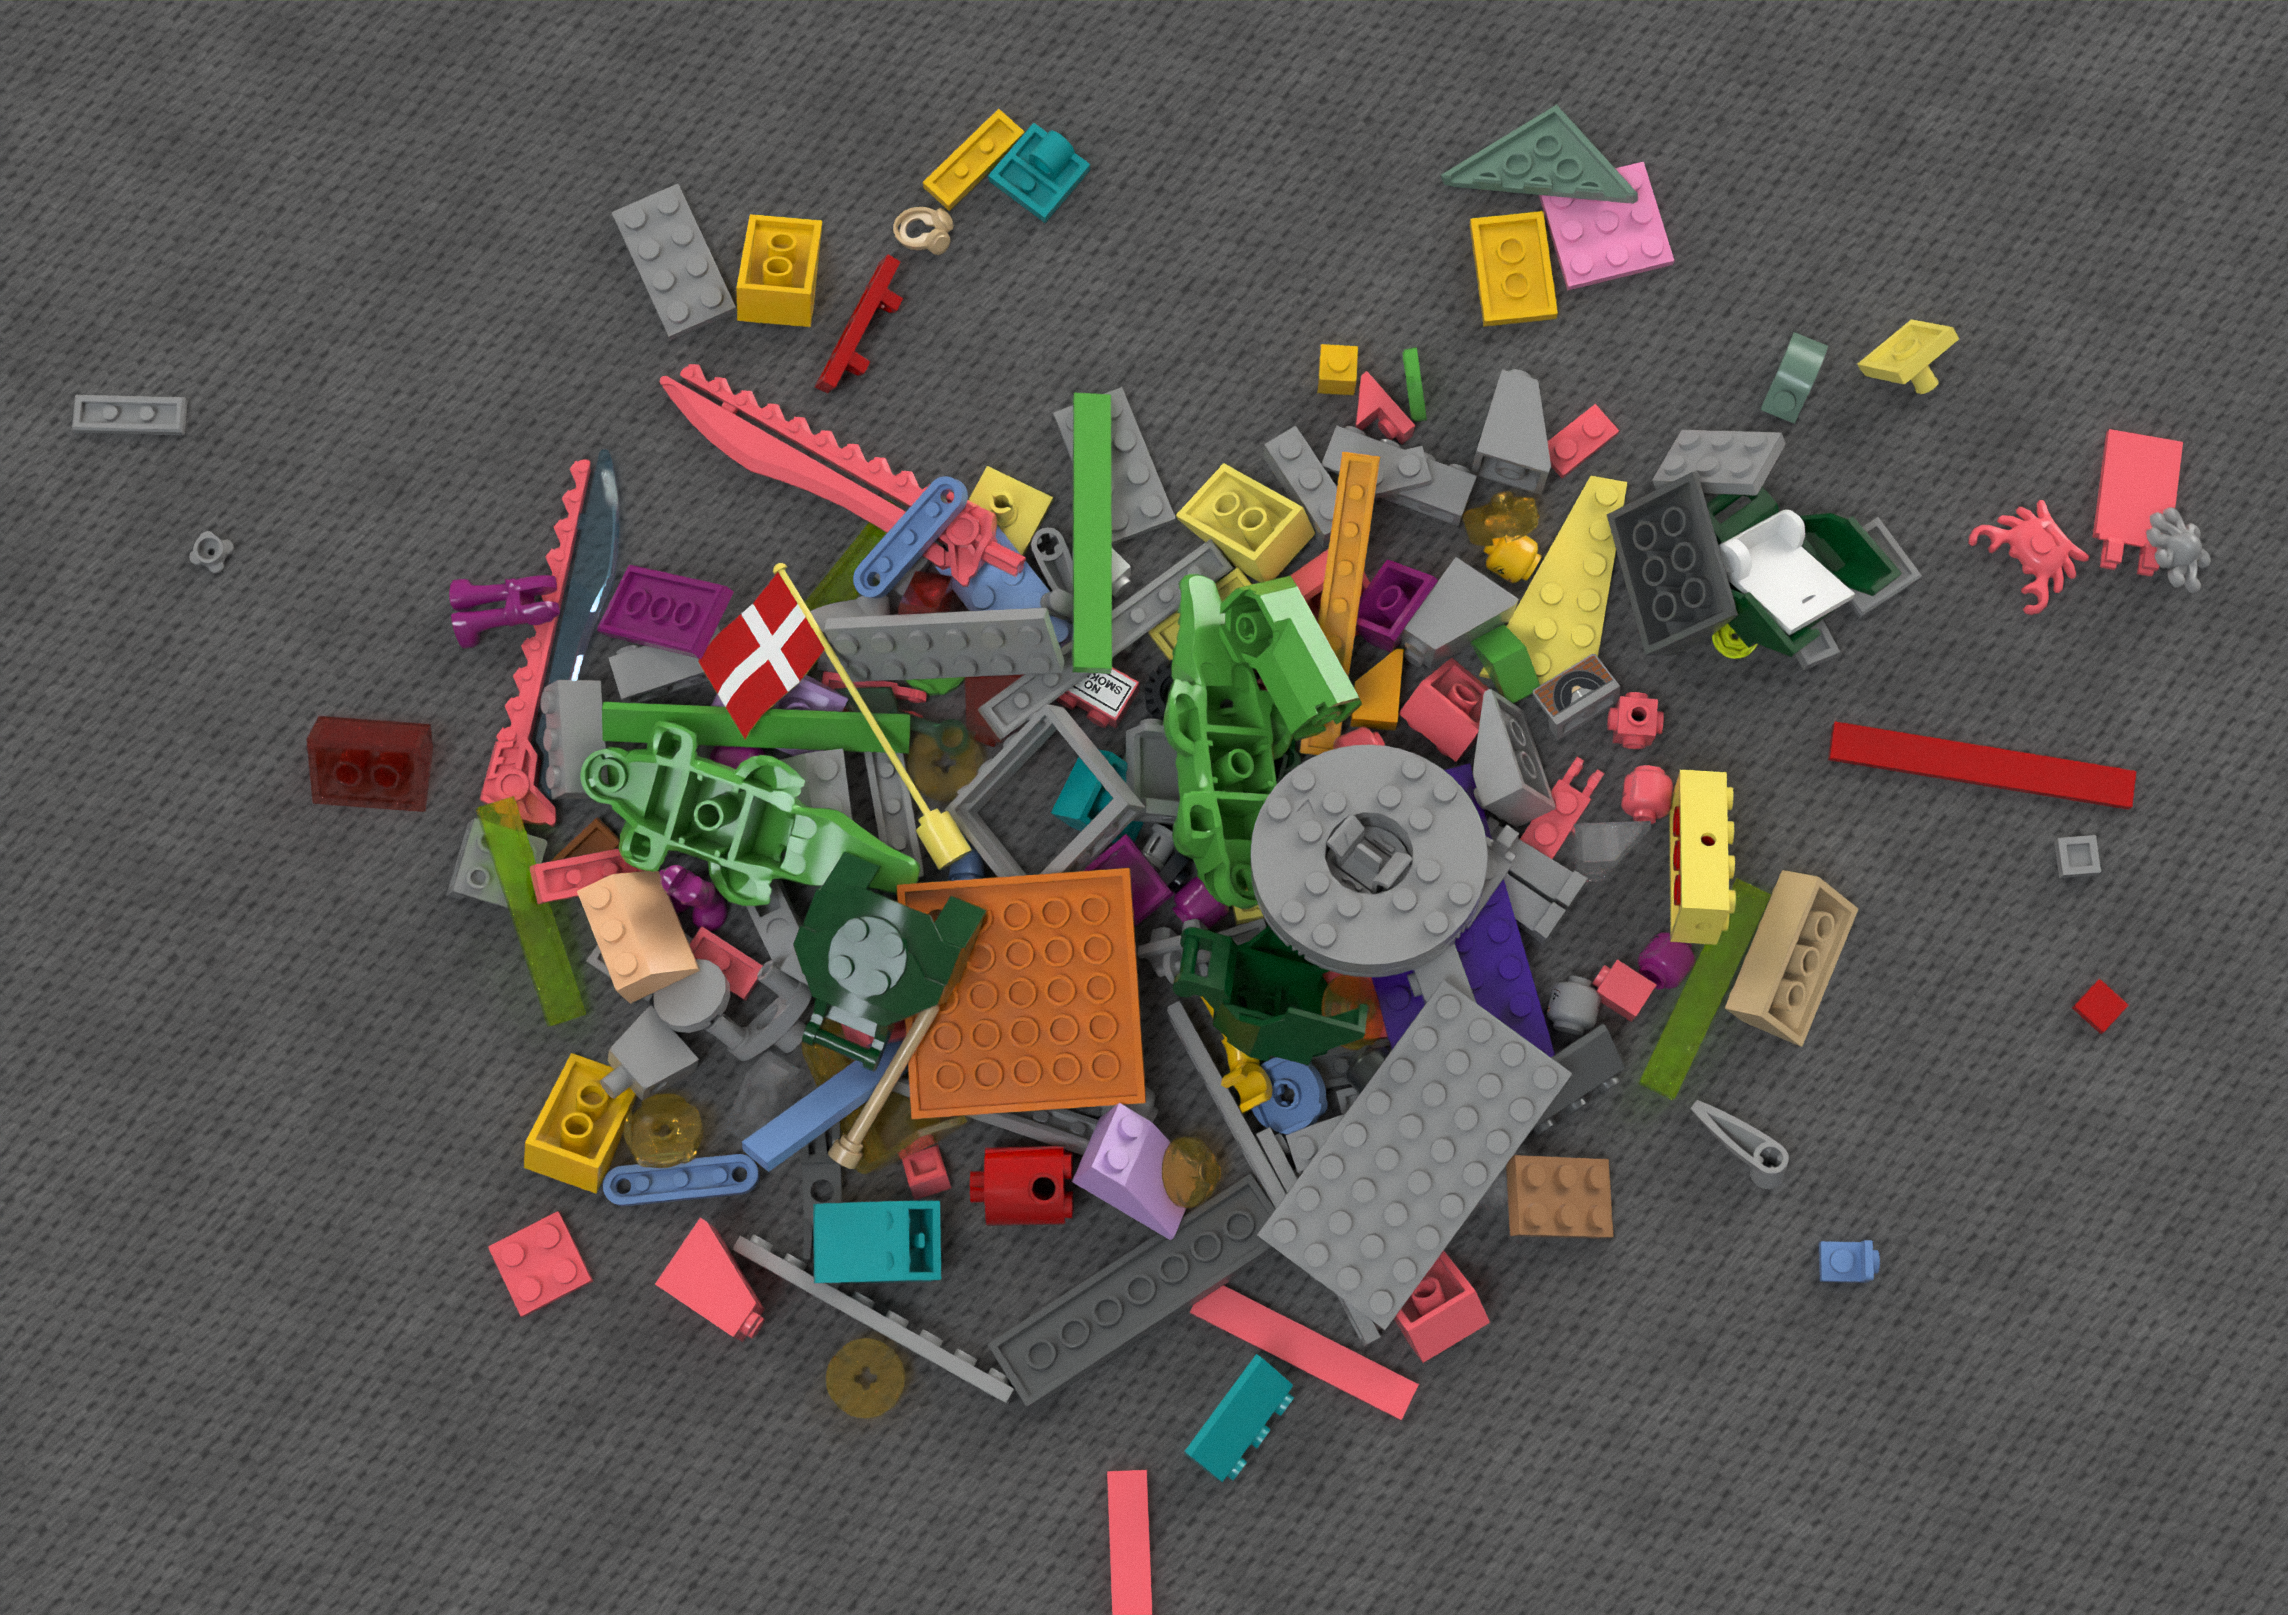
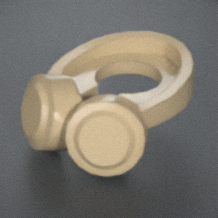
[893,207,954,255]

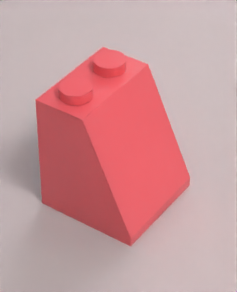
[655,1217,765,1342]

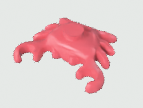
[1968,500,2089,615]

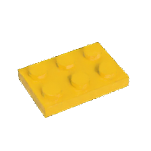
[1469,211,1558,327]

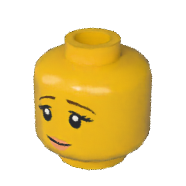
[1483,528,1541,583]

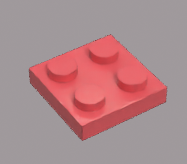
[488,1211,593,1317]

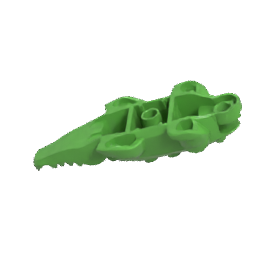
[1163,574,1293,909]
[580,721,921,906]

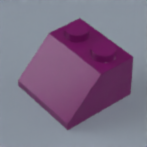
[1355,559,1438,653]

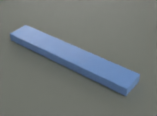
[742,1041,908,1172]

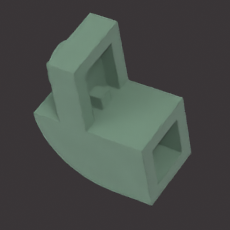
[1760,332,1828,424]

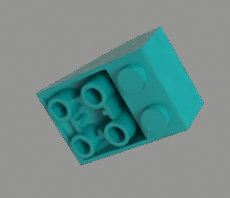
[813,1201,941,1283]

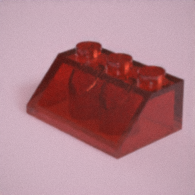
[306,716,433,812]

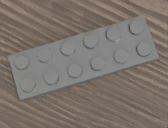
[824,608,1065,682]

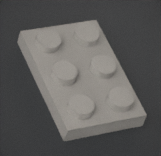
[1652,430,1786,495]

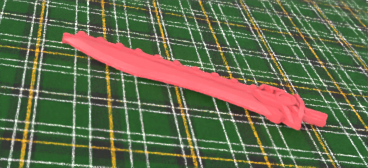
[660,364,1026,587]

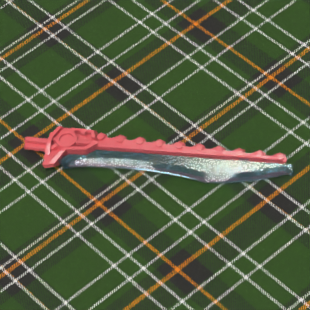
[480,449,620,832]

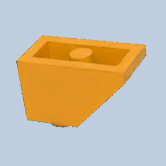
[1350,649,1404,731]

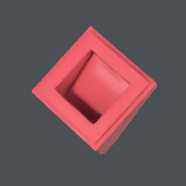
[901,1145,951,1200]

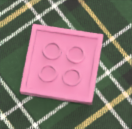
[1539,162,1674,291]

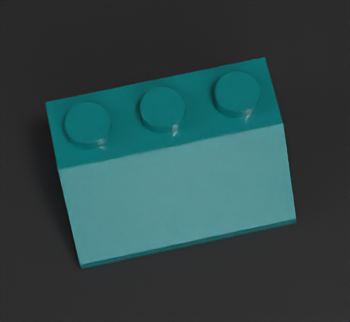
[1184,1354,1295,1483]

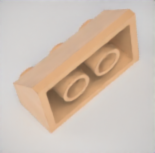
[577,871,700,1004]

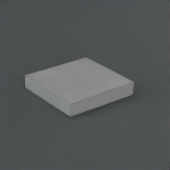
[1848,517,1922,618]

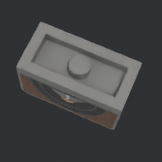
[1533,654,1620,741]

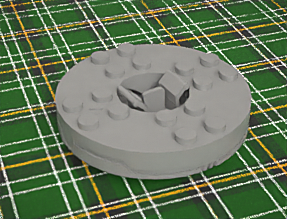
[1251,745,1488,977]

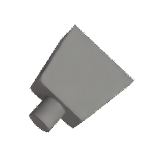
[600,1005,699,1100]

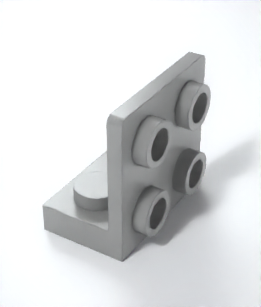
[446,818,547,913]

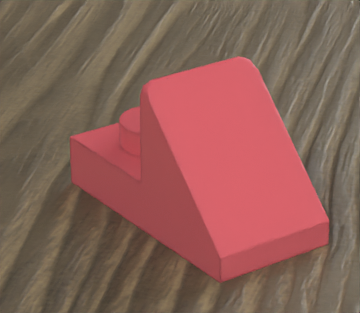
[1355,371,1415,445]

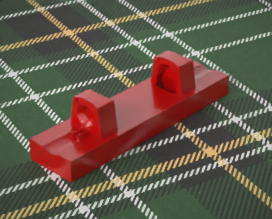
[814,254,903,393]

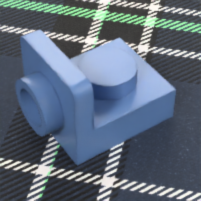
[1819,1240,1880,1283]

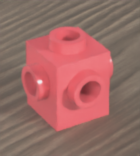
[1607,692,1664,749]

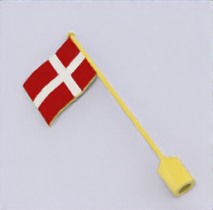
[698,563,972,870]

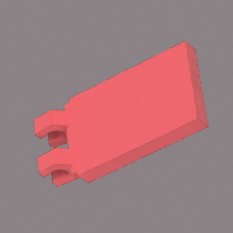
[2092,429,2183,577]

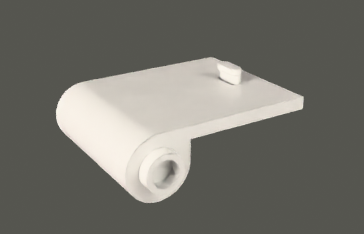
[1718,510,1855,635]

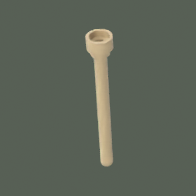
[828,1005,939,1169]

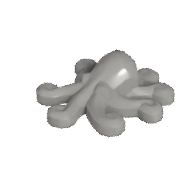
[2146,507,2211,594]

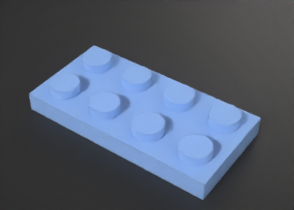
[935,525,1072,677]

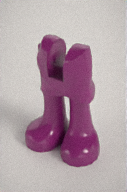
[449,575,560,649]
[659,865,728,932]

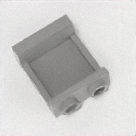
[1126,719,1180,825]

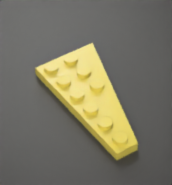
[1479,476,1627,685]

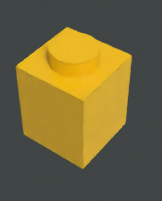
[1317,344,1358,395]

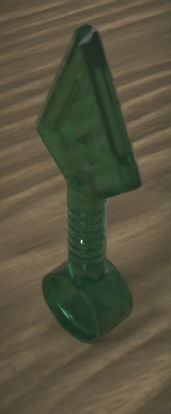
[834,687,971,756]

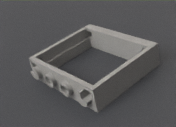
[945,704,1145,877]

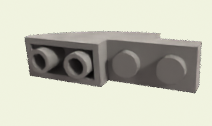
[746,878,803,968]

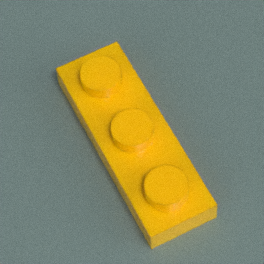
[923,109,1025,211]

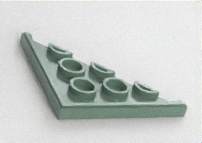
[1441,105,1638,204]

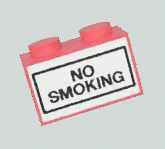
[1056,667,1139,728]

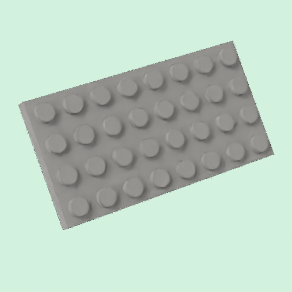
[1257,980,1572,1330]

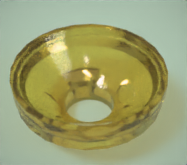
[1162,1137,1221,1208]

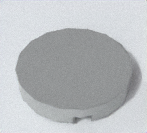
[654,959,731,1033]

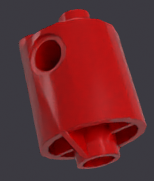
[970,1146,1074,1226]

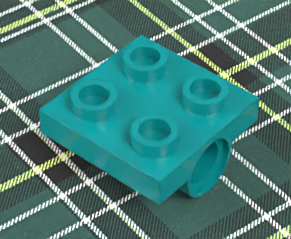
[988,123,1091,223]

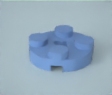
[1252,1057,1328,1134]

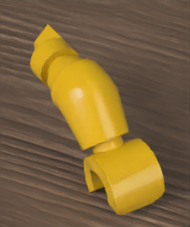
[1201,997,1273,1114]

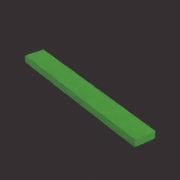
[1072,393,1112,674]
[602,702,910,754]

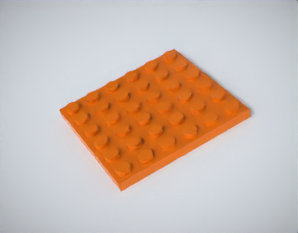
[897,868,1147,1119]

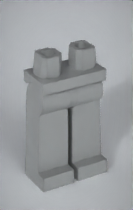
[1487,816,1588,944]

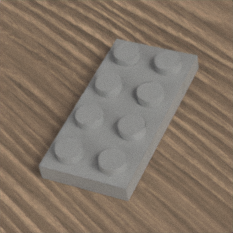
[611,184,737,340]
[1053,387,1176,545]

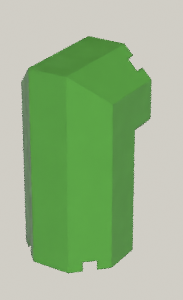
[1219,576,1362,741]

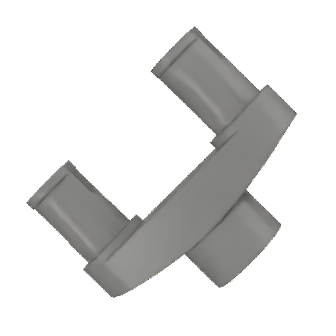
[705,960,812,1061]

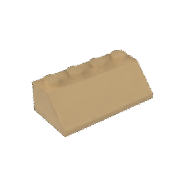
[1725,870,1858,1047]

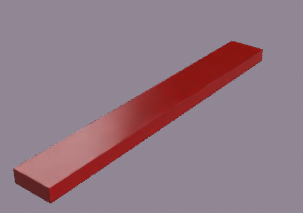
[1828,721,2136,810]

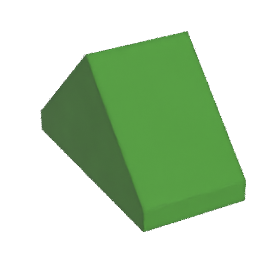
[1470,624,1540,704]

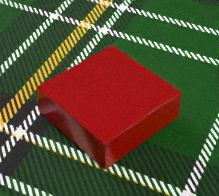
[2072,979,2129,1034]

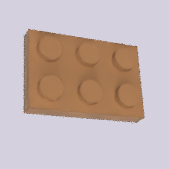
[1506,1155,1613,1239]

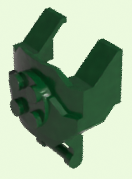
[1706,486,1902,657]
[793,852,988,1072]
[1173,925,1368,1066]

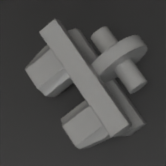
[1137,919,1210,984]

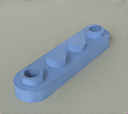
[853,476,968,599]
[603,1154,760,1206]

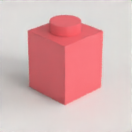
[1592,960,1656,1022]

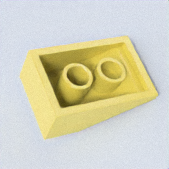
[1176,463,1316,583]

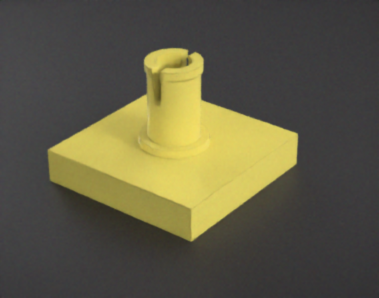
[1857,319,1959,394]
[968,466,1053,556]

